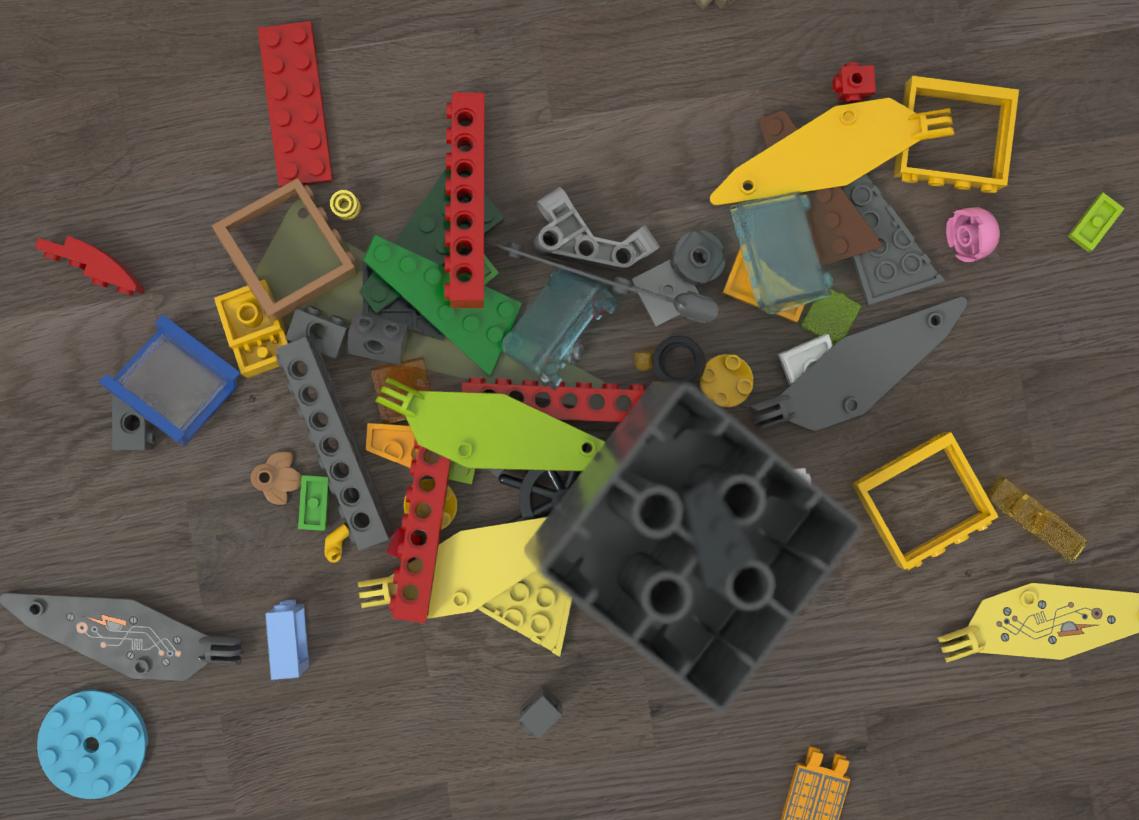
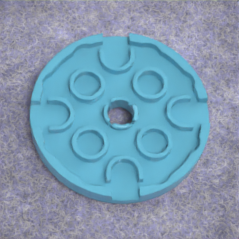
[37,689,148,799]

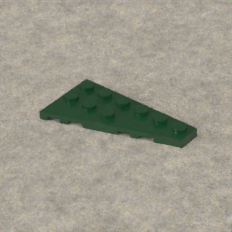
[359,169,505,315]

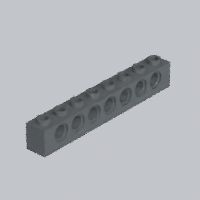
[276,334,394,550]

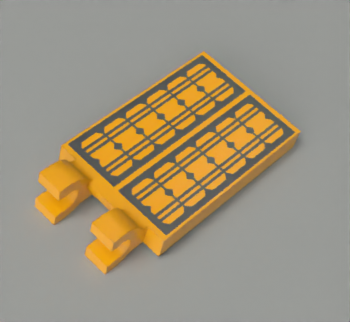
[781,746,850,820]

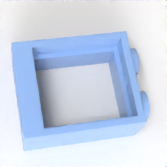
[266,600,309,680]

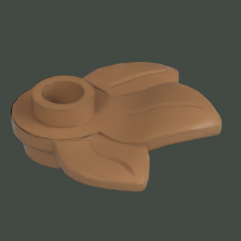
[250,452,302,505]

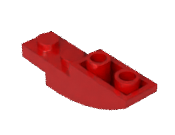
[35,236,145,296]

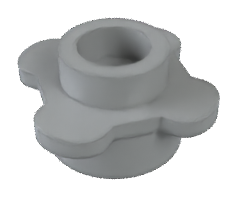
[562,337,583,365]

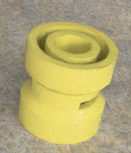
[330,190,361,221]

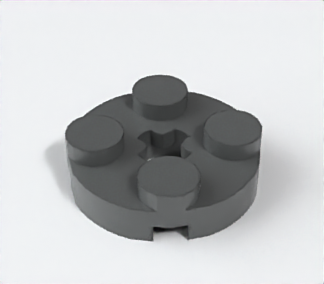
[670,231,725,286]

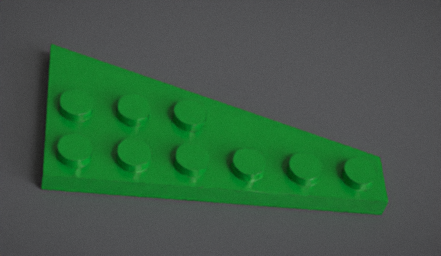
[363,235,522,376]

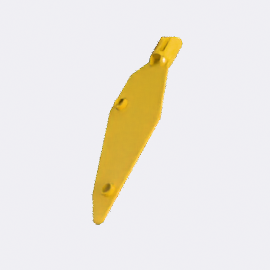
[710,98,954,205]

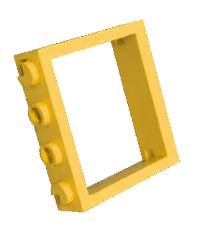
[894,76,1019,193]
[851,432,998,570]

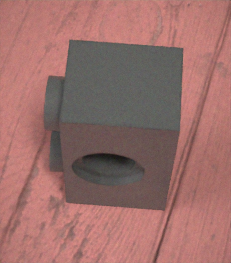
[285,305,350,359]
[348,313,408,365]
[112,396,157,450]
[519,685,562,739]

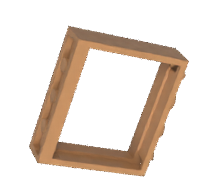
[212,178,357,323]

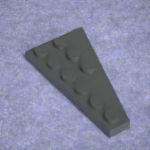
[840,174,945,306]

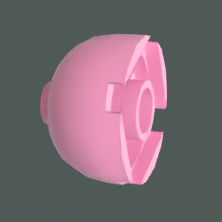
[946,207,1000,262]

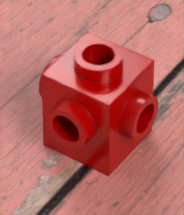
[832,62,875,104]

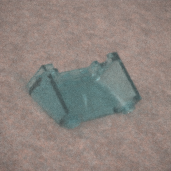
[730,191,834,315]
[502,268,619,390]

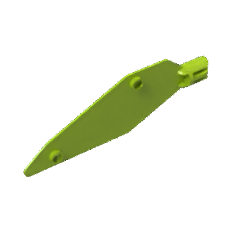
[376,377,605,471]

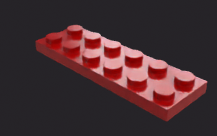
[258,21,334,188]

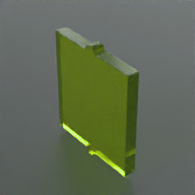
[801,285,861,344]

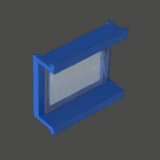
[99,315,240,447]

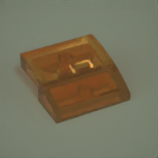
[370,357,431,424]

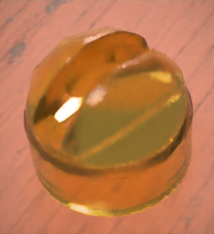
[633,351,654,371]

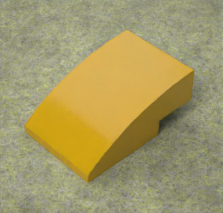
[214,279,291,378]

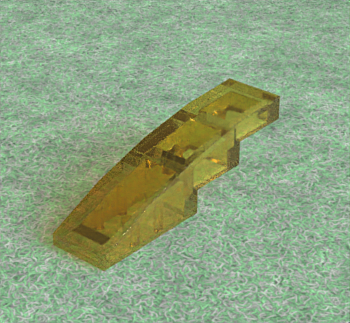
[986,476,1088,563]

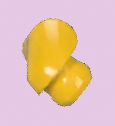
[324,523,350,563]

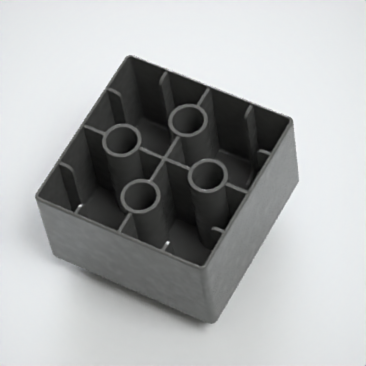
[524,381,861,711]

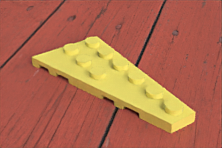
[415,544,572,657]

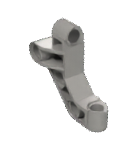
[532,187,660,271]

